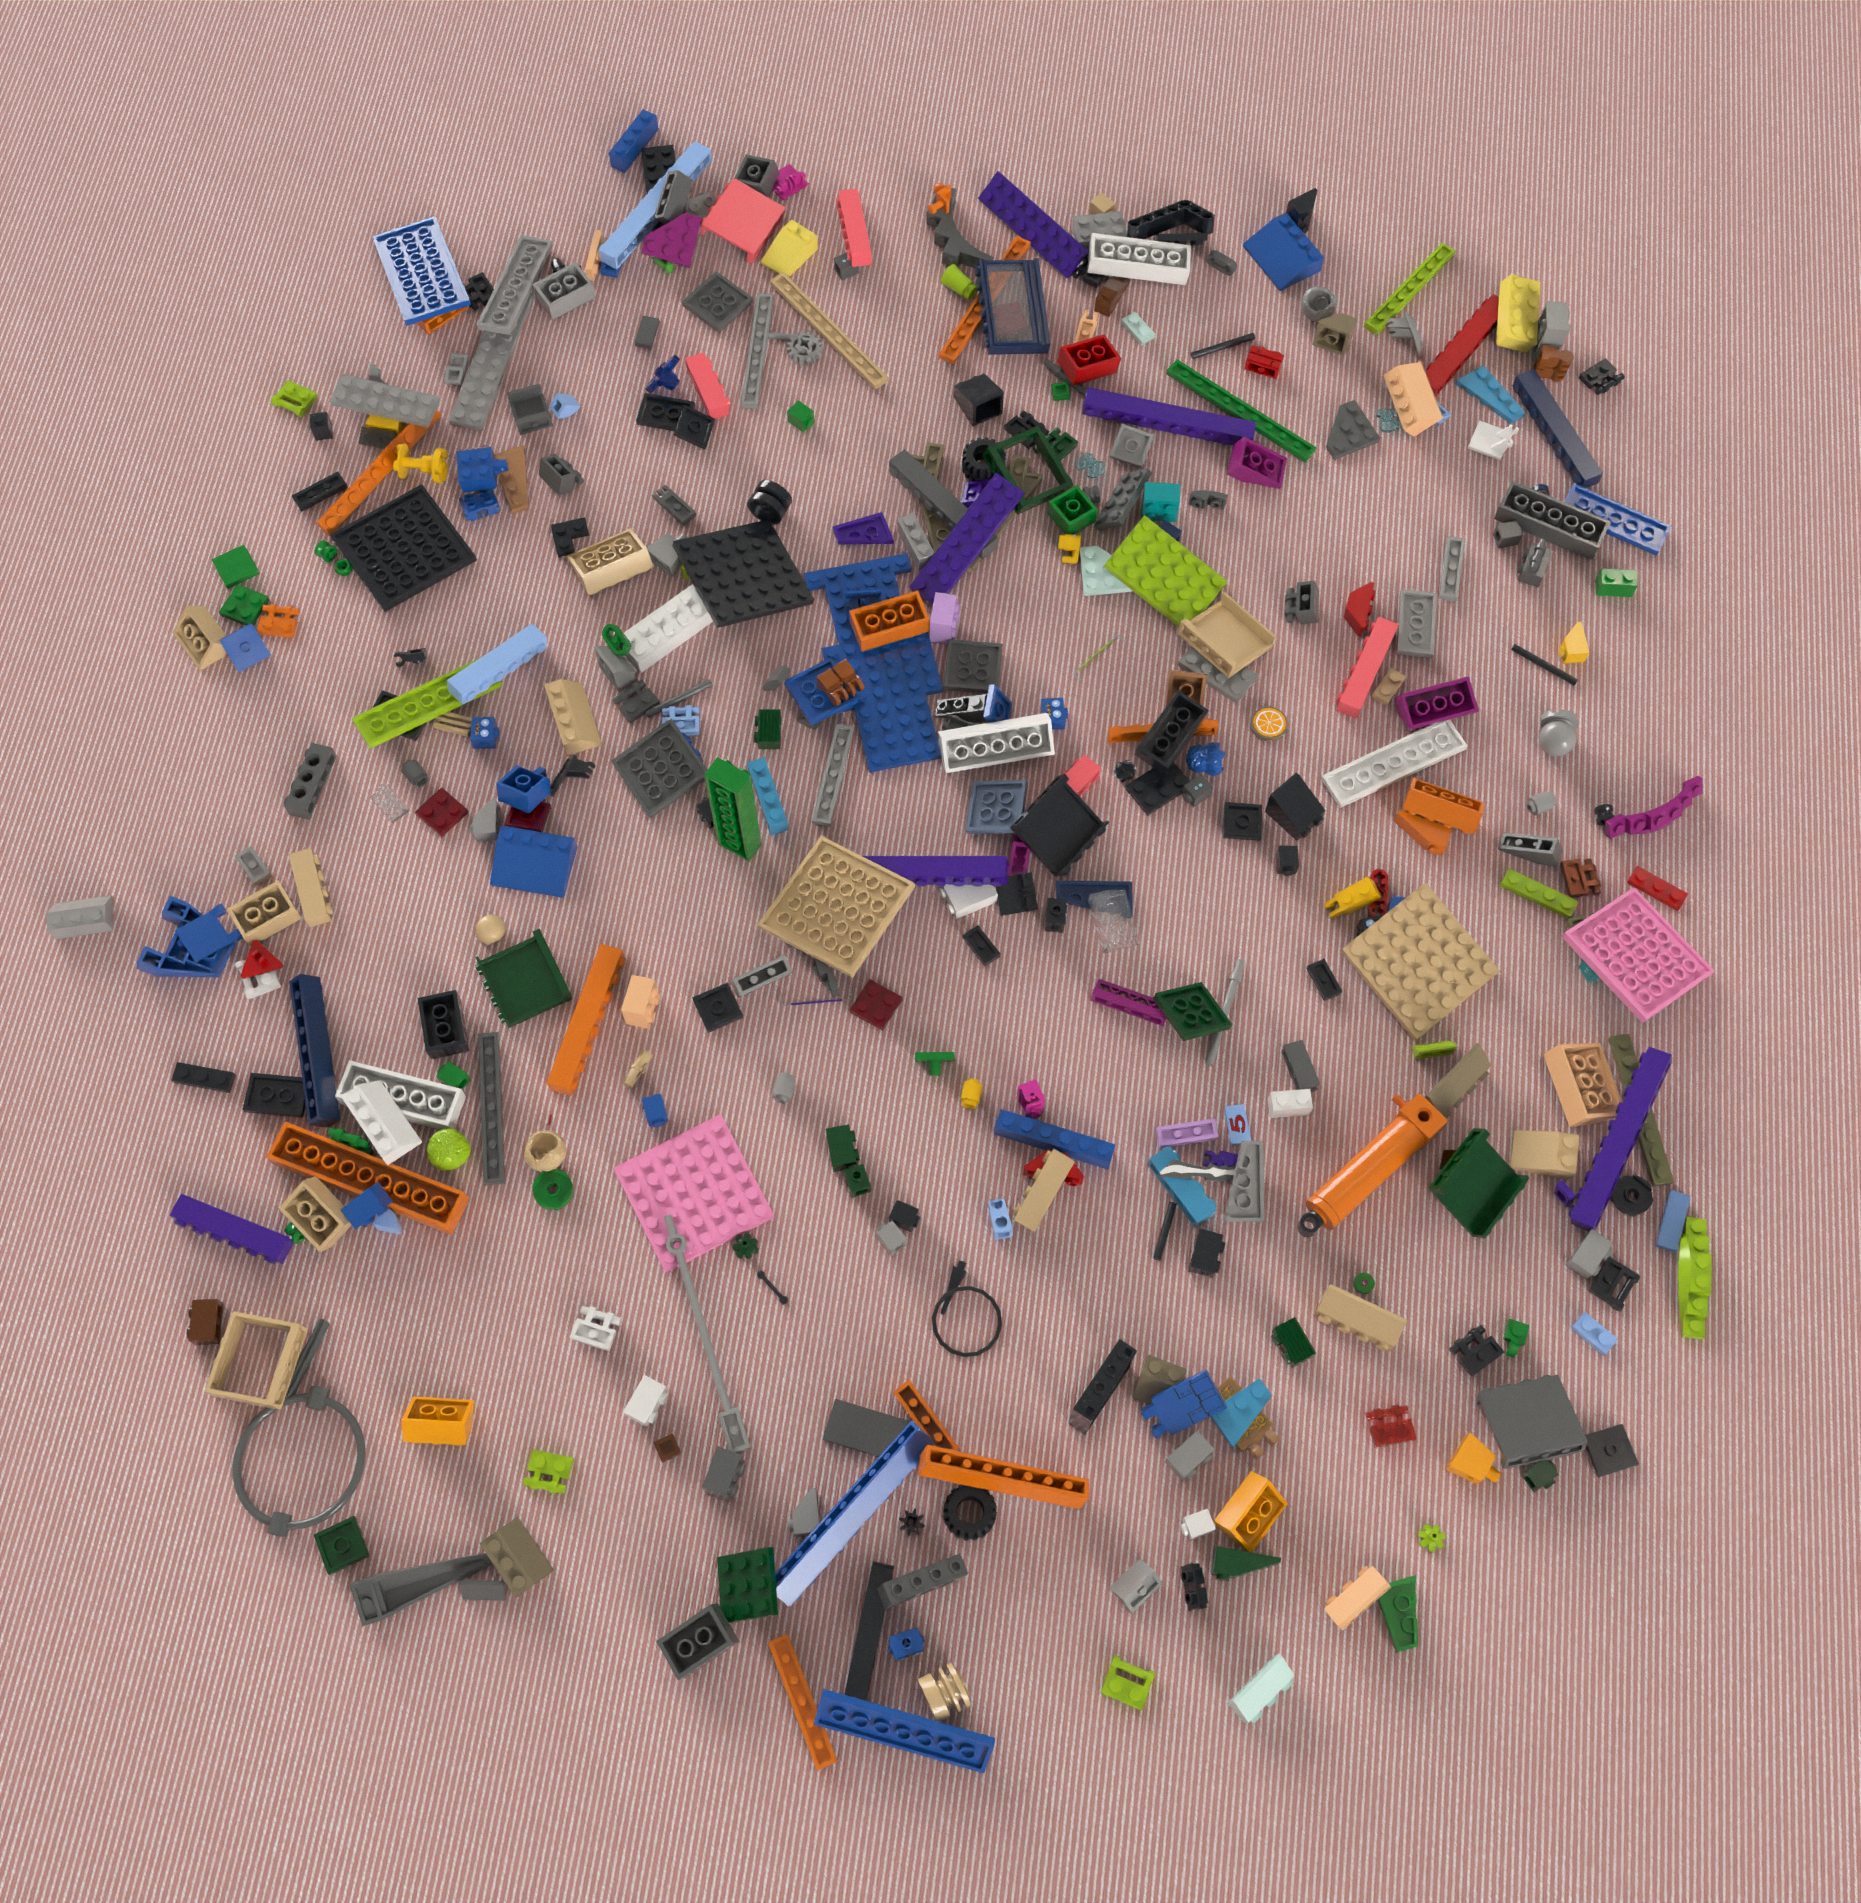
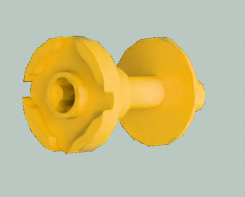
[394,444,449,484]

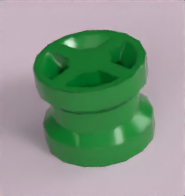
[314,540,338,563]
[284,1222,307,1244]

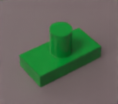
[915,1052,955,1076]

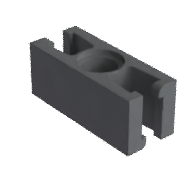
[1281,1040,1320,1092]

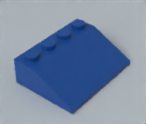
[1243,213,1324,291]
[490,825,578,898]

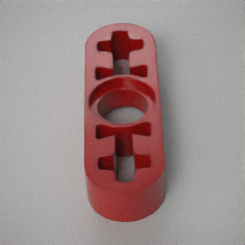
[1368,869,1388,917]

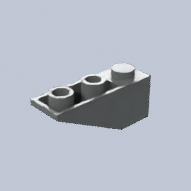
[935,694,988,723]

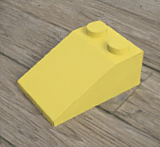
[761,219,818,277]

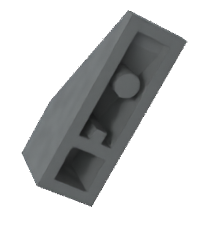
[1498,833,1563,866]

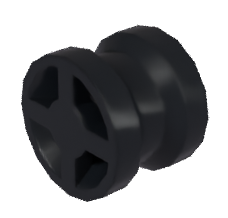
[1594,804,1615,826]

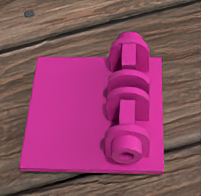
[772,164,809,200]

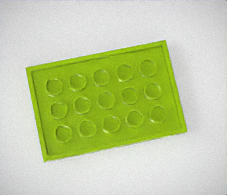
[1103,515,1228,627]

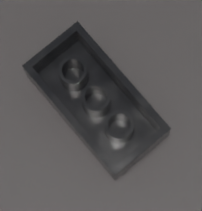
[1134,690,1209,775]

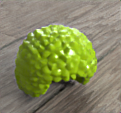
[427,1128,471,1171]

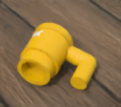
[1058,534,1081,564]

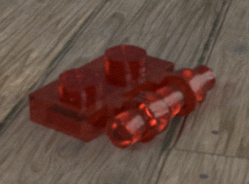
[1365,1405,1417,1448]

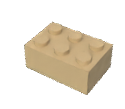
[227,880,302,947]
[279,1176,351,1252]

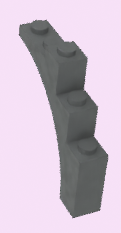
[926,188,994,273]

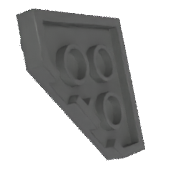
[1326,400,1380,460]

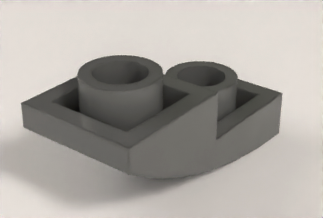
[1189,490,1228,510]
[762,665,790,691]
[812,958,840,997]

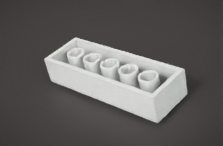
[1087,233,1191,285]
[622,584,713,673]
[938,713,1055,773]
[335,1060,466,1130]

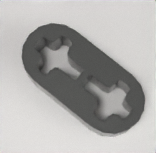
[1206,250,1237,276]

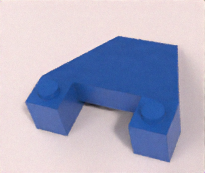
[136,895,236,977]

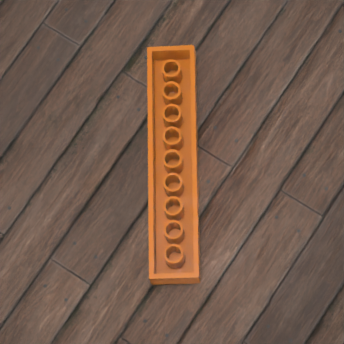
[266,1121,470,1235]

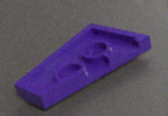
[832,512,894,545]

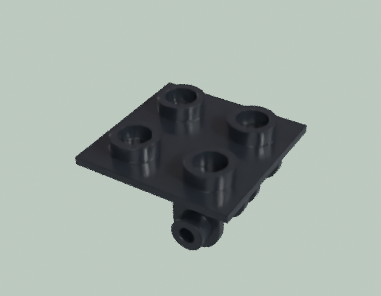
[996,872,1038,916]

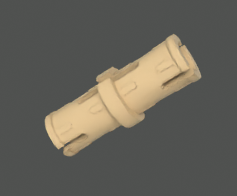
[622,1049,653,1089]

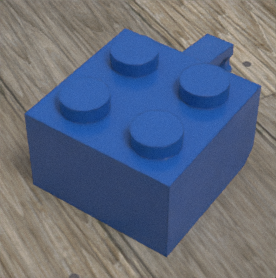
[456,447,509,493]
[496,765,551,813]

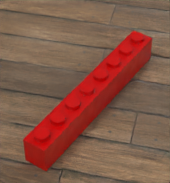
[1426,294,1499,398]

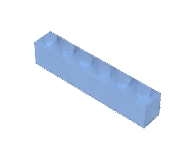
[447,623,547,705]

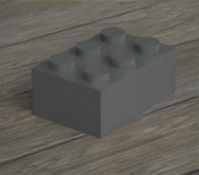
[656,1603,740,1680]

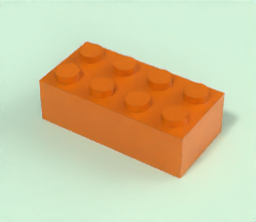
[849,591,930,652]
[1402,778,1485,834]

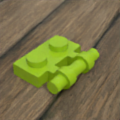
[523,1449,574,1494]

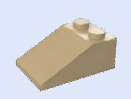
[1510,1130,1579,1180]

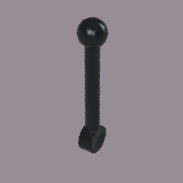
[757,1271,788,1304]

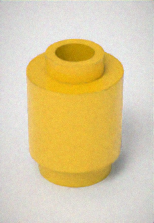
[960,1078,983,1109]

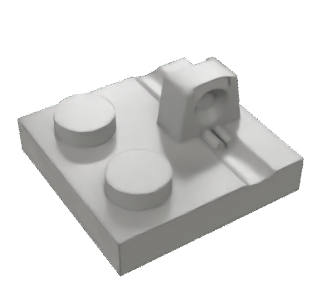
[1110,424,1155,468]

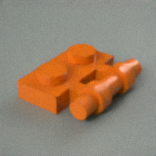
[257,604,300,638]

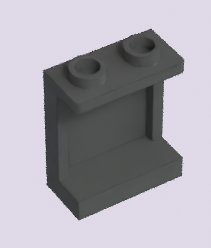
[507,384,553,435]

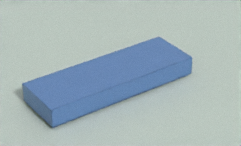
[1655,1189,1691,1253]

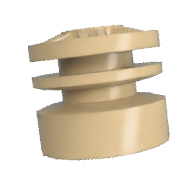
[917,1662,971,1722]

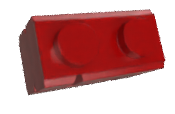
[1244,345,1285,379]

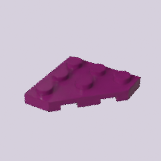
[641,213,702,268]

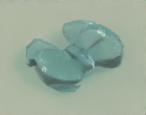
[1376,407,1402,433]
[1076,453,1106,478]

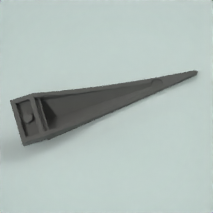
[350,1553,493,1626]

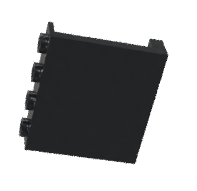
[1010,774,1109,876]

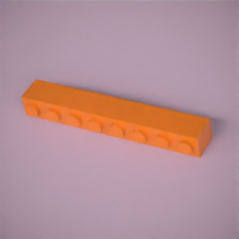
[547,944,626,1096]
[918,1445,1089,1509]

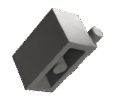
[538,454,584,495]
[1517,539,1553,587]
[1285,581,1319,624]

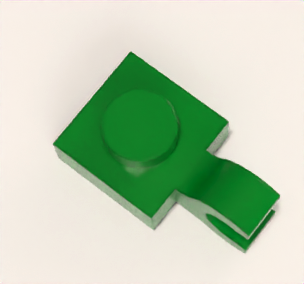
[1503,1319,1530,1358]

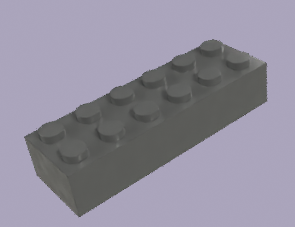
[1494,481,1611,560]

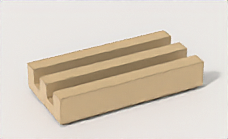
[433,712,472,737]

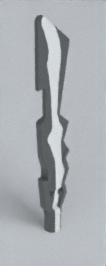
[1159,1159,1236,1181]

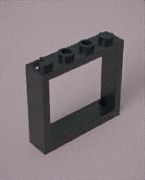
[1068,1339,1137,1435]

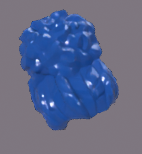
[1186,742,1225,776]

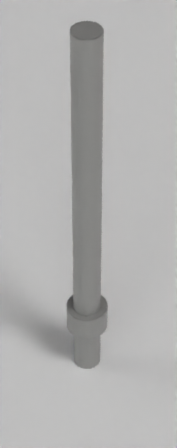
[1205,959,1244,1066]

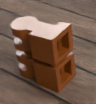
[1533,345,1574,382]
[817,659,865,706]

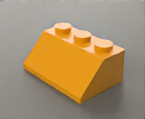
[401,1396,475,1446]
[1214,1471,1288,1552]

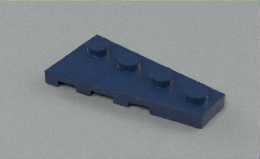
[1056,881,1133,920]

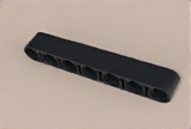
[844,1561,894,1701]

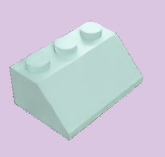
[1227,1654,1295,1724]

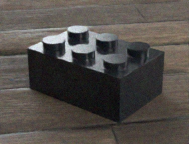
[417,990,470,1059]

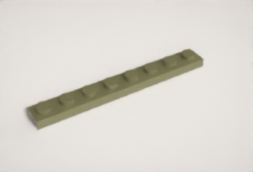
[1608,1034,1674,1187]

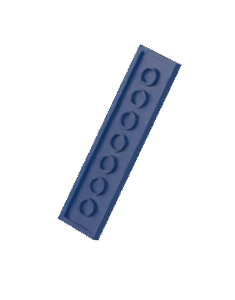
[813,1689,995,1773]

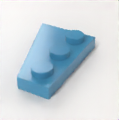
[1210,1378,1272,1449]

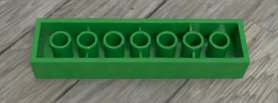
[704,757,762,862]

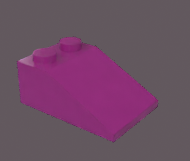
[1227,436,1287,489]

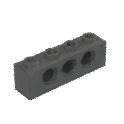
[284,743,337,820]
[877,1553,969,1610]

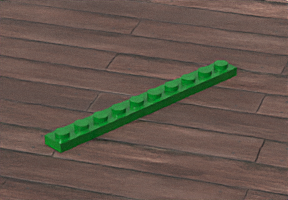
[1166,359,1316,463]

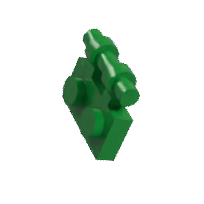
[328,1128,374,1155]

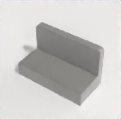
[1110,1559,1163,1613]

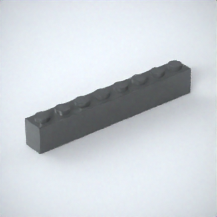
[889,449,999,560]

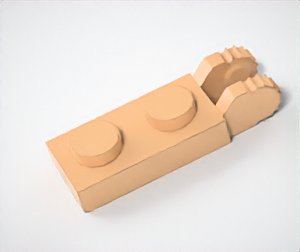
[1074,310,1099,343]

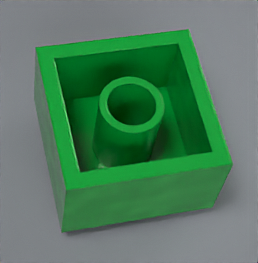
[1047,485,1098,535]

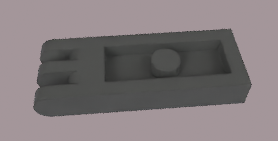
[652,485,696,526]

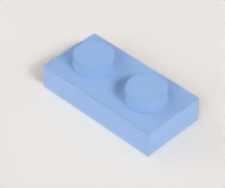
[1571,1312,1618,1356]

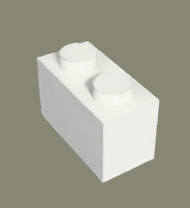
[1267,1089,1313,1118]
[623,1375,669,1427]

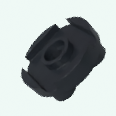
[1610,1175,1653,1217]

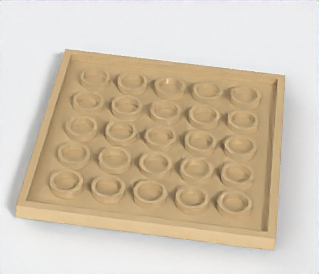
[757,836,916,978]
[1340,882,1500,1041]

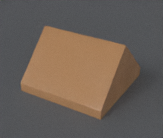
[1166,670,1207,706]

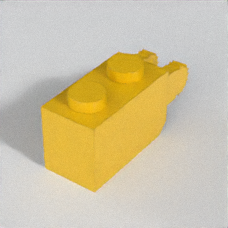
[1324,876,1382,919]

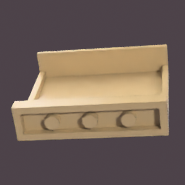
[1177,592,1276,678]

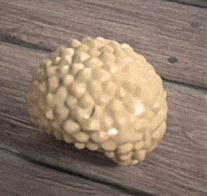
[524,1130,567,1172]

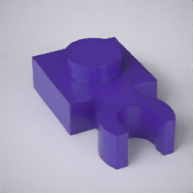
[1203,1150,1238,1167]

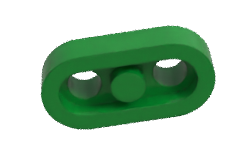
[602,624,631,656]

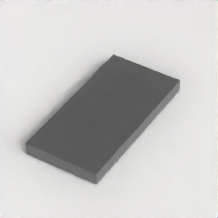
[823,1399,910,1457]

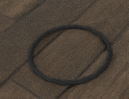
[932,1286,1002,1357]

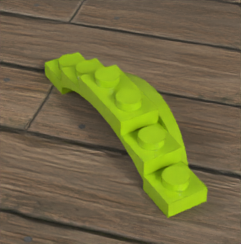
[1678,1217,1712,1340]

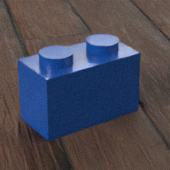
[341,1182,393,1229]

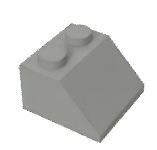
[594,646,637,692]

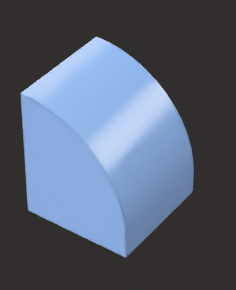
[549,393,581,418]
[373,1208,402,1234]

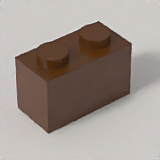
[186,1299,223,1345]

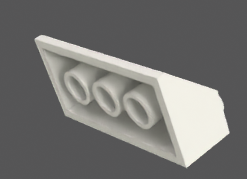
[341,1080,422,1165]

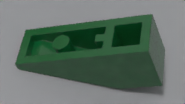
[1211,1546,1281,1581]

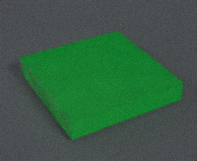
[211,544,260,589]

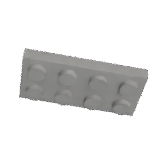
[1396,589,1437,658]
[1178,646,1259,704]

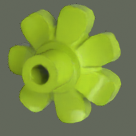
[1418,1524,1446,1552]

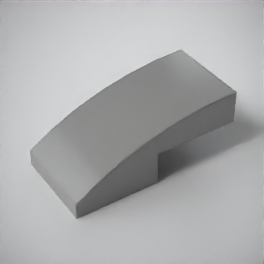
[444,353,469,385]

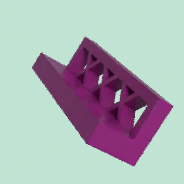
[1091,979,1167,1027]

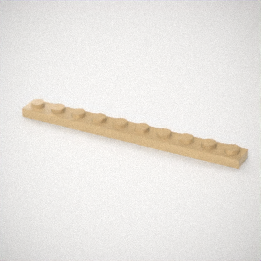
[770,272,888,390]

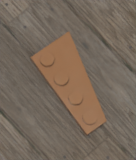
[495,445,529,514]

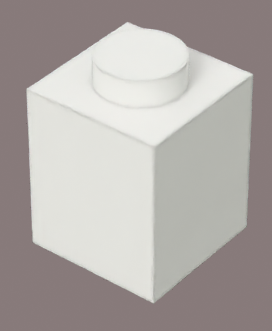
[1180,1509,1216,1541]

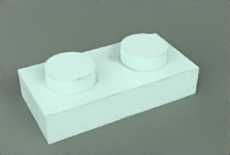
[1121,312,1155,346]

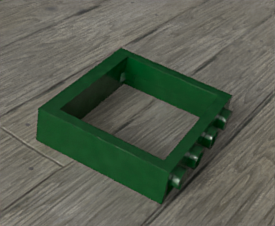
[982,426,1073,515]

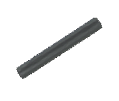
[286,1319,329,1396]

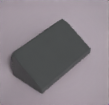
[460,1580,507,1601]

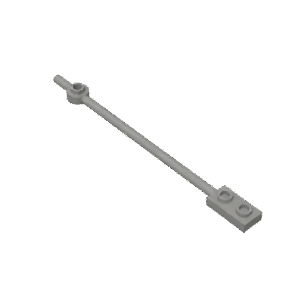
[664,1214,751,1453]

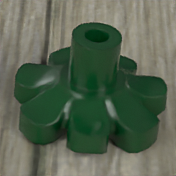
[733,1233,759,1259]

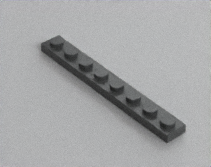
[478,1032,505,1186]

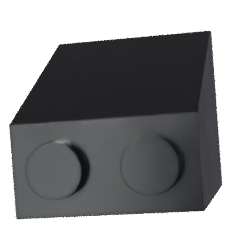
[954,373,1004,427]
[1265,772,1326,841]

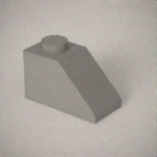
[470,799,499,842]
[789,1488,819,1537]

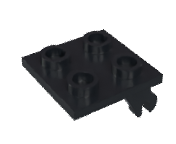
[550,754,596,797]

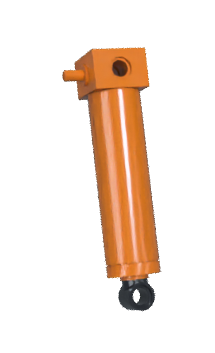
[1297,1093,1449,1238]

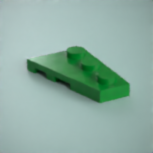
[1378,1575,1418,1653]

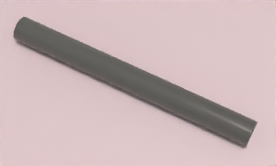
[645,679,713,718]

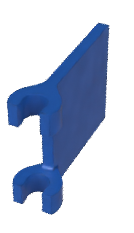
[175,903,243,963]

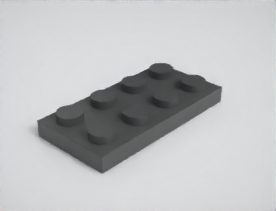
[1094,468,1152,531]

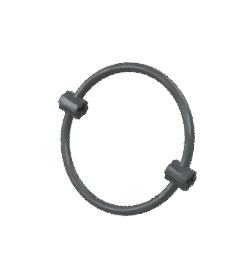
[232,1386,366,1537]

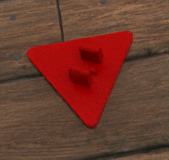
[240,940,283,979]

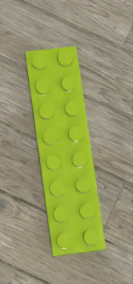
[352,658,502,749]

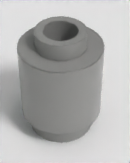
[1526,792,1556,815]
[772,1073,795,1104]

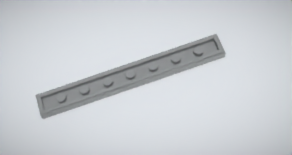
[741,293,774,409]

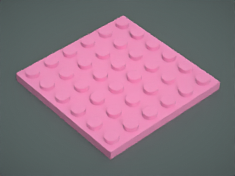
[1561,887,1715,1023]
[613,1114,774,1273]

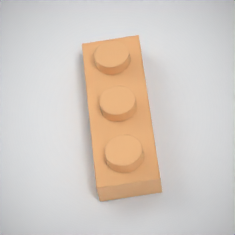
[585,230,606,281]

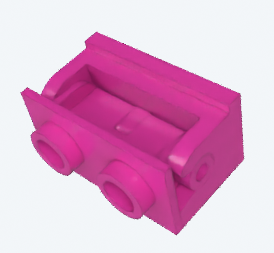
[1016,1079,1045,1119]

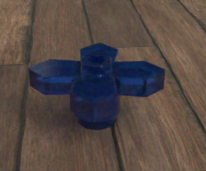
[645,355,680,393]

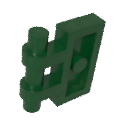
[1033,427,1078,461]

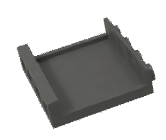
[1476,1375,1588,1469]

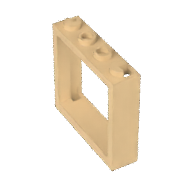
[205,1311,308,1410]

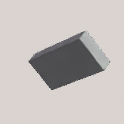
[635,316,660,349]

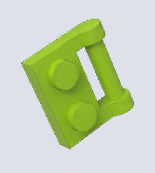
[271,380,318,417]
[1101,1655,1156,1711]

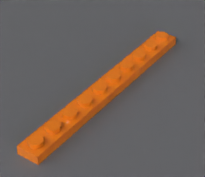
[939,236,1031,365]
[316,409,442,536]

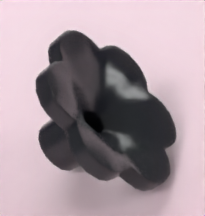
[1114,760,1136,782]

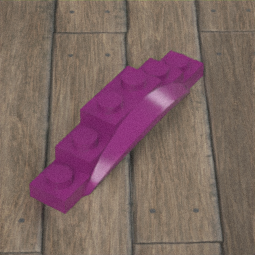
[1605,776,1703,839]

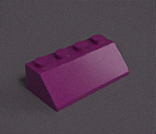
[1394,676,1479,730]

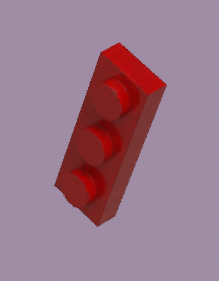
[1627,866,1688,911]

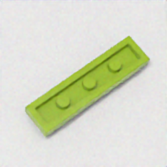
[1499,868,1579,919]

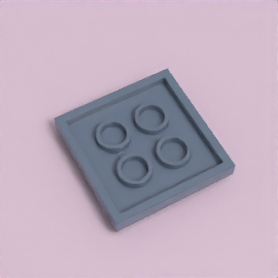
[965,780,1028,834]

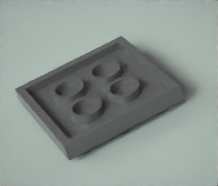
[682,271,753,332]
[944,639,1003,694]

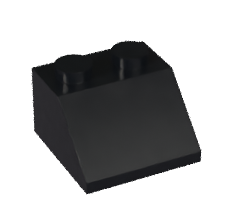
[1286,188,1317,234]

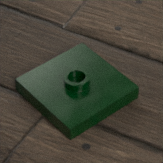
[314,1516,370,1575]

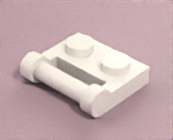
[235,960,281,999]

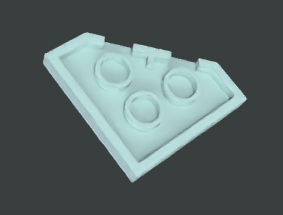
[1080,546,1133,596]

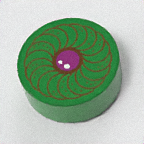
[1353,1273,1375,1294]

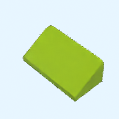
[1412,1041,1457,1059]

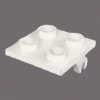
[1468,420,1519,460]

